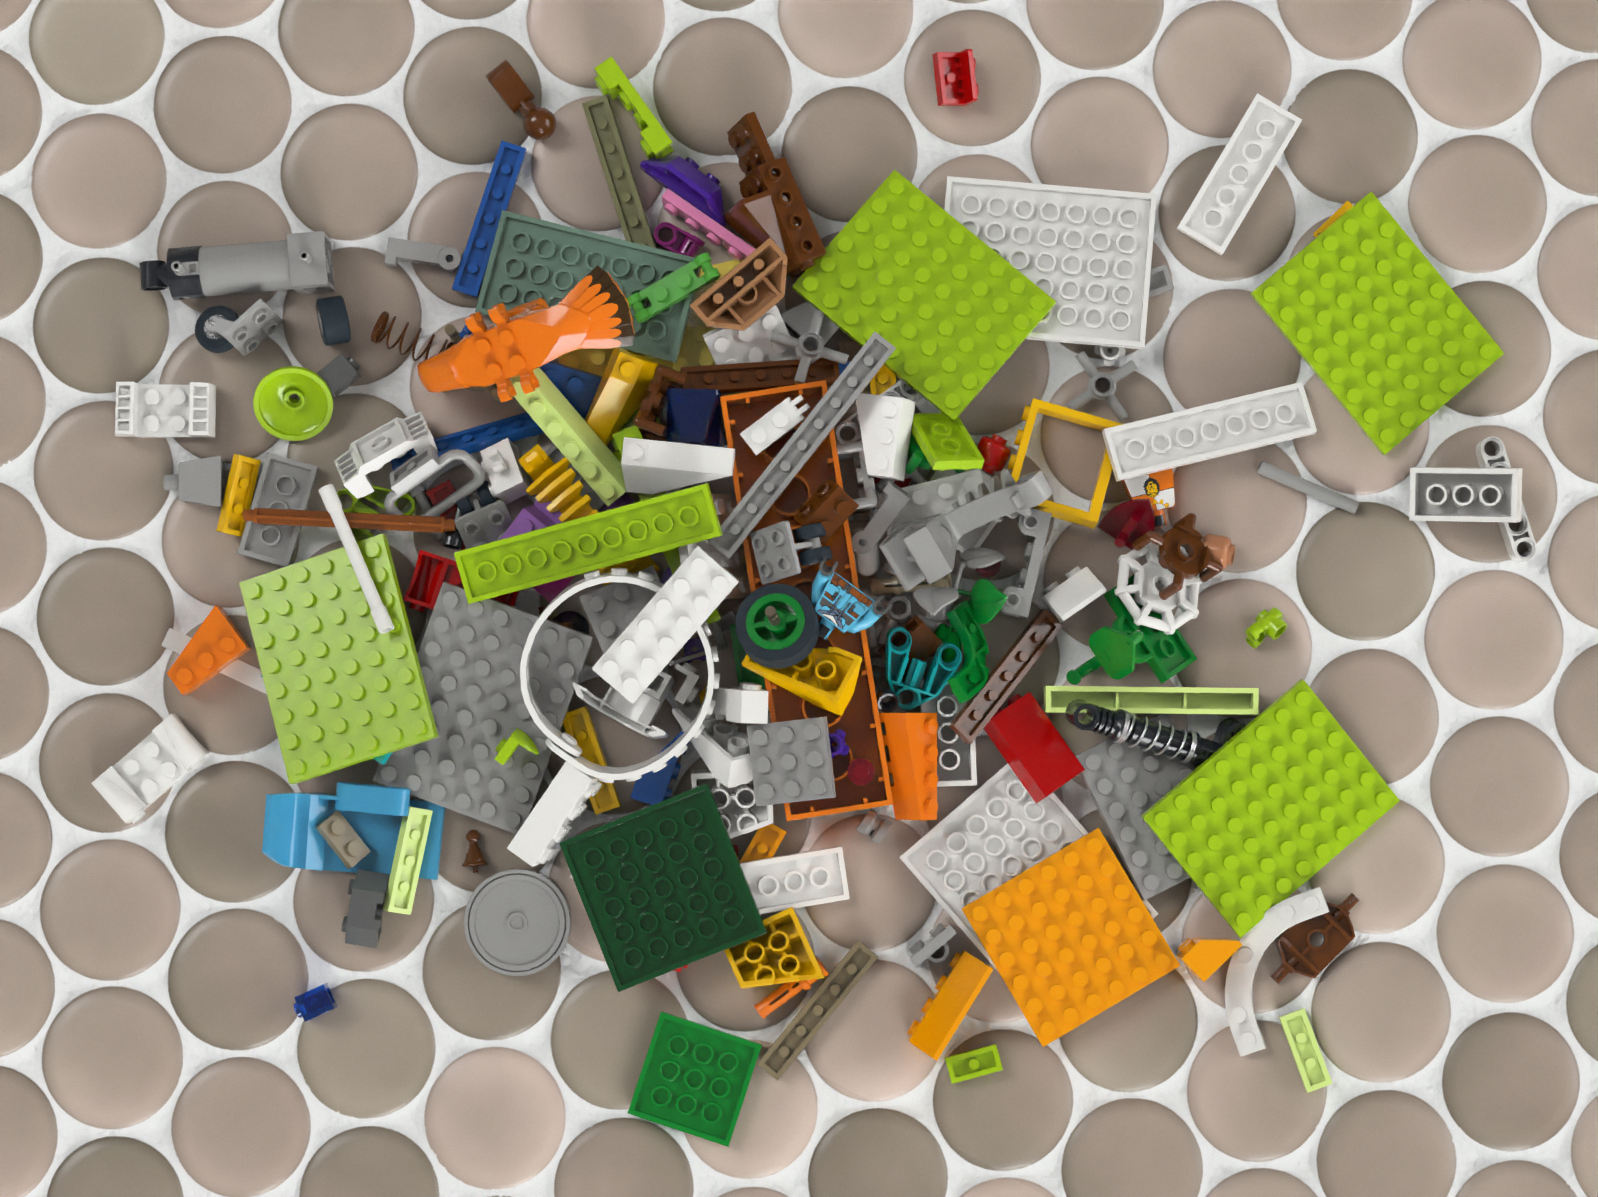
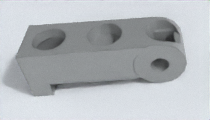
[384,237,462,273]
[852,481,912,554]

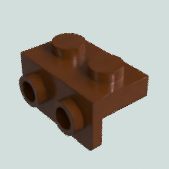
[793,479,859,545]

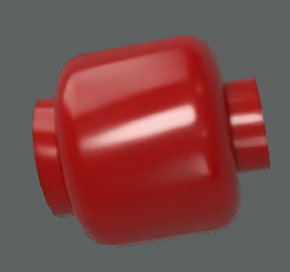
[977,434,1011,474]

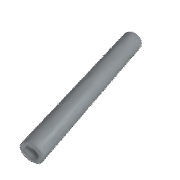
[1257,461,1359,514]

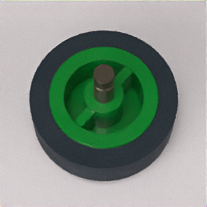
[735,584,820,668]

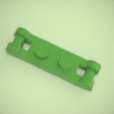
[627,252,720,324]

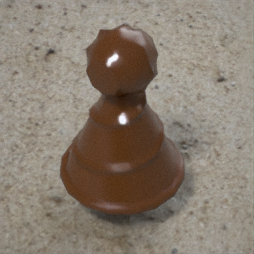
[462,830,488,873]

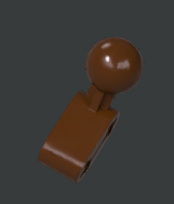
[485,60,556,140]

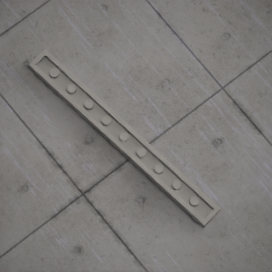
[708,332,896,559]

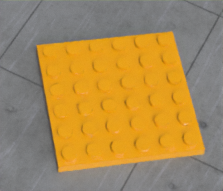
[961,828,1180,1047]

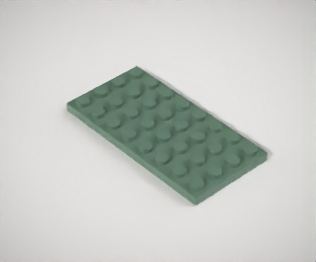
[475,210,702,363]

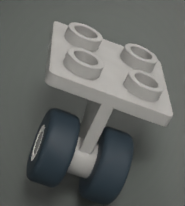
[454,480,513,549]
[750,521,832,585]

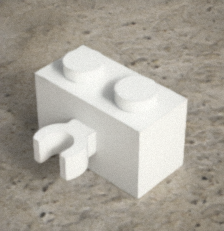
[480,438,531,505]

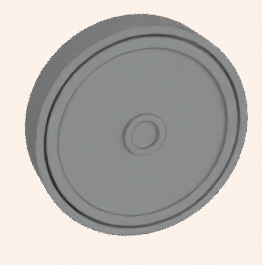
[464,869,572,976]

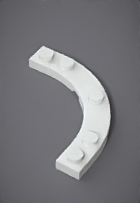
[1225,887,1330,1057]

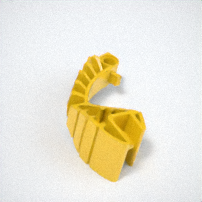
[517,444,660,586]

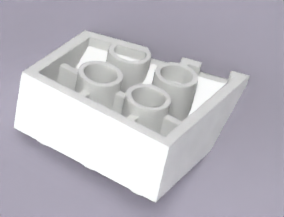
[691,769,774,839]

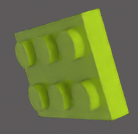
[911,413,984,471]

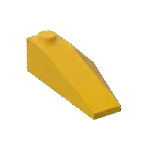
[585,347,663,446]
[741,647,862,716]

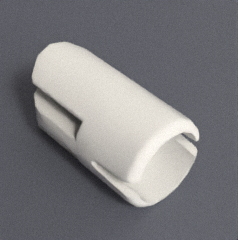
[851,528,880,577]

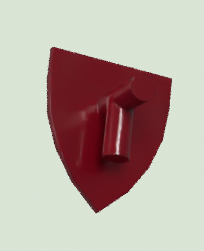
[1097,499,1155,550]

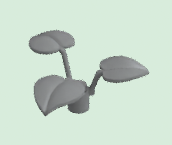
[882,547,1006,620]

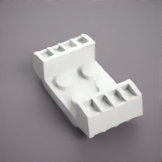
[115,382,216,438]
[334,412,438,498]

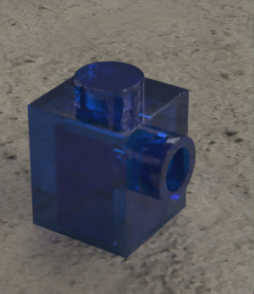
[293,983,338,1022]

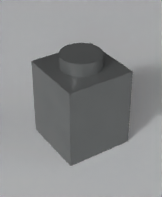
[317,353,361,396]

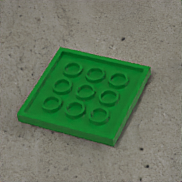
[628,1011,762,1147]

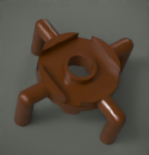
[633,365,687,442]
[1132,513,1223,600]

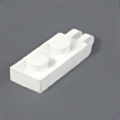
[740,395,811,456]

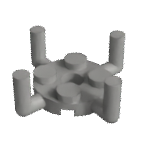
[836,441,877,515]

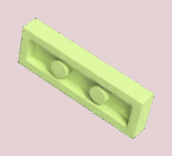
[1278,1008,1333,1093]

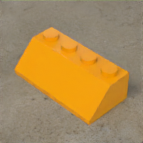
[907,949,993,1061]

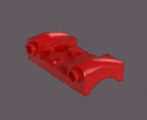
[403,550,520,613]

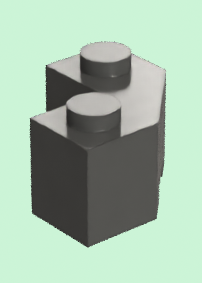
[342,869,390,949]

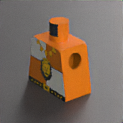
[1121,468,1175,528]

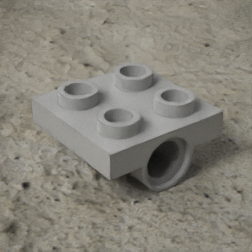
[907,923,957,967]

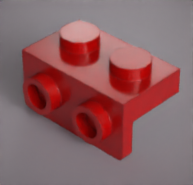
[932,49,979,106]

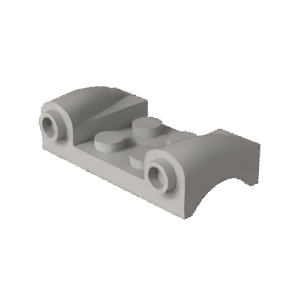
[1000,509,1052,620]

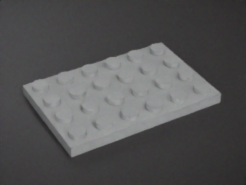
[1076,714,1195,901]

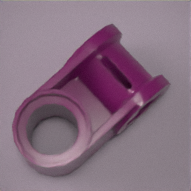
[654,222,705,257]

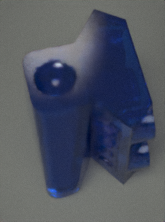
[666,388,721,447]

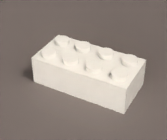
[1409,467,1522,523]
[919,681,977,787]
[507,761,602,867]

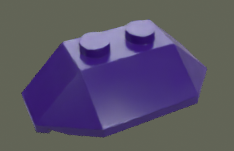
[640,156,727,229]

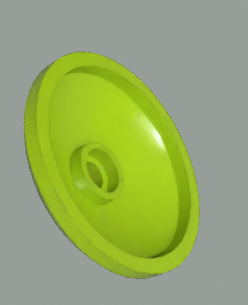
[253,366,333,441]

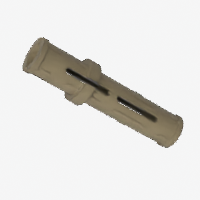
[870,573,952,595]

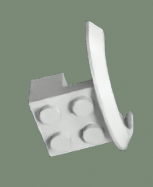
[572,671,675,739]

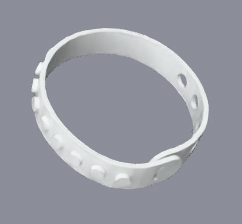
[520,568,720,783]

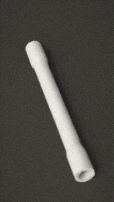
[318,484,395,634]

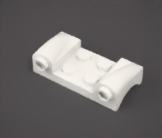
[91,714,210,824]

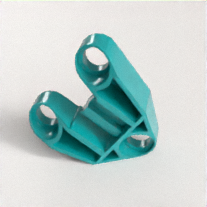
[885,626,962,710]

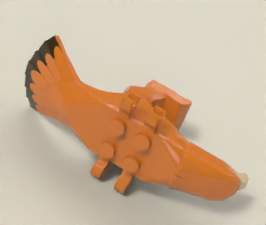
[417,265,635,403]

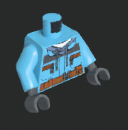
[811,556,892,640]

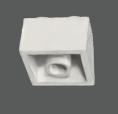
[1041,566,1107,623]

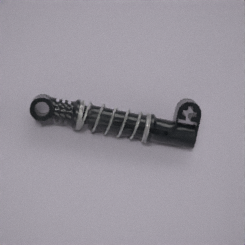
[1065,699,1246,765]

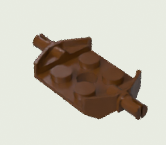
[1270,893,1359,984]

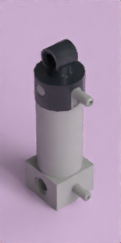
[139,231,335,300]

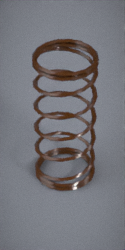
[371,311,455,361]

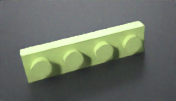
[383,806,433,915]

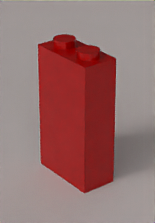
[983,692,1085,804]

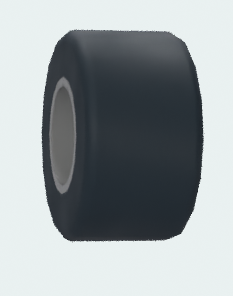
[316,295,351,346]

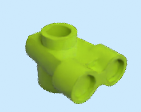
[1245,607,1287,649]

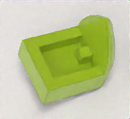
[494,727,539,765]

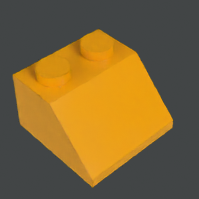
[1176,937,1242,982]

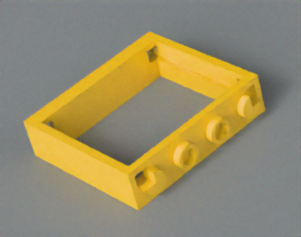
[1007,398,1123,529]

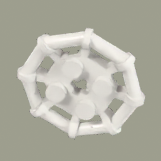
[1114,542,1202,635]

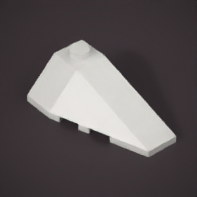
[621,437,736,495]

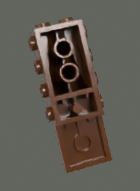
[724,112,826,279]

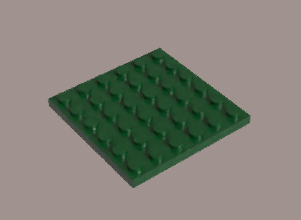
[559,783,767,992]

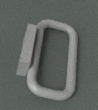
[384,444,485,517]

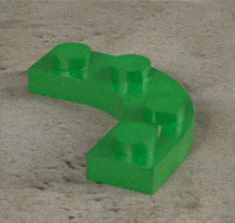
[946,600,990,704]

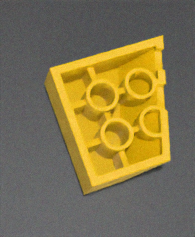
[724,907,824,988]

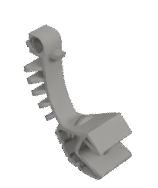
[879,469,1054,591]

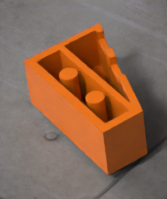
[167,605,252,695]

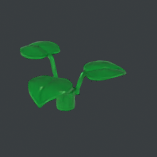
[921,579,1008,662]

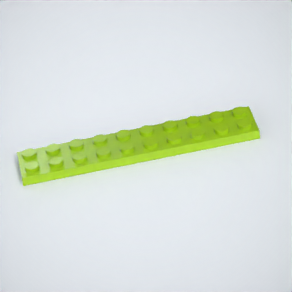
[454,483,723,604]

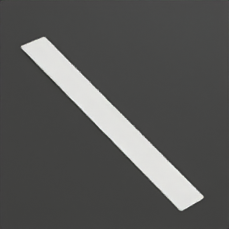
[162,628,267,694]

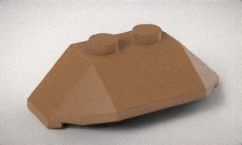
[689,238,788,331]

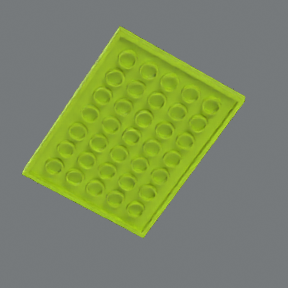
[792,169,1056,422]
[1250,191,1504,455]
[239,534,438,784]
[1140,679,1400,938]

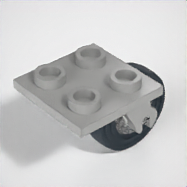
[195,298,283,356]

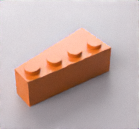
[879,712,938,820]

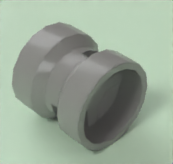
[856,808,892,844]

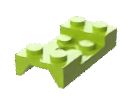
[594,56,674,160]

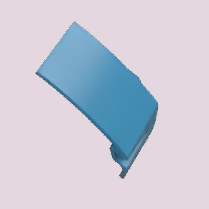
[262,782,445,880]

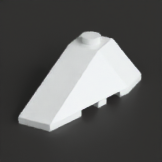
[672,703,753,788]

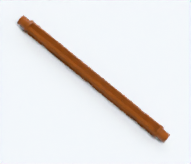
[243,508,456,533]

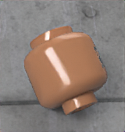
[1202,534,1236,570]

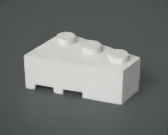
[856,393,915,481]
[705,682,768,724]

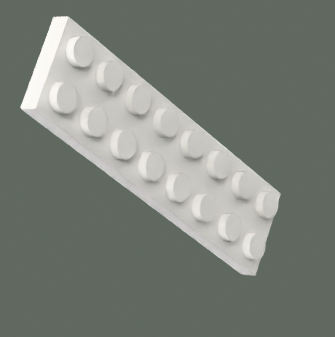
[1102,382,1317,482]

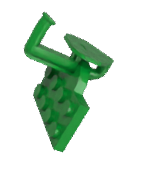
[1066,575,1197,685]

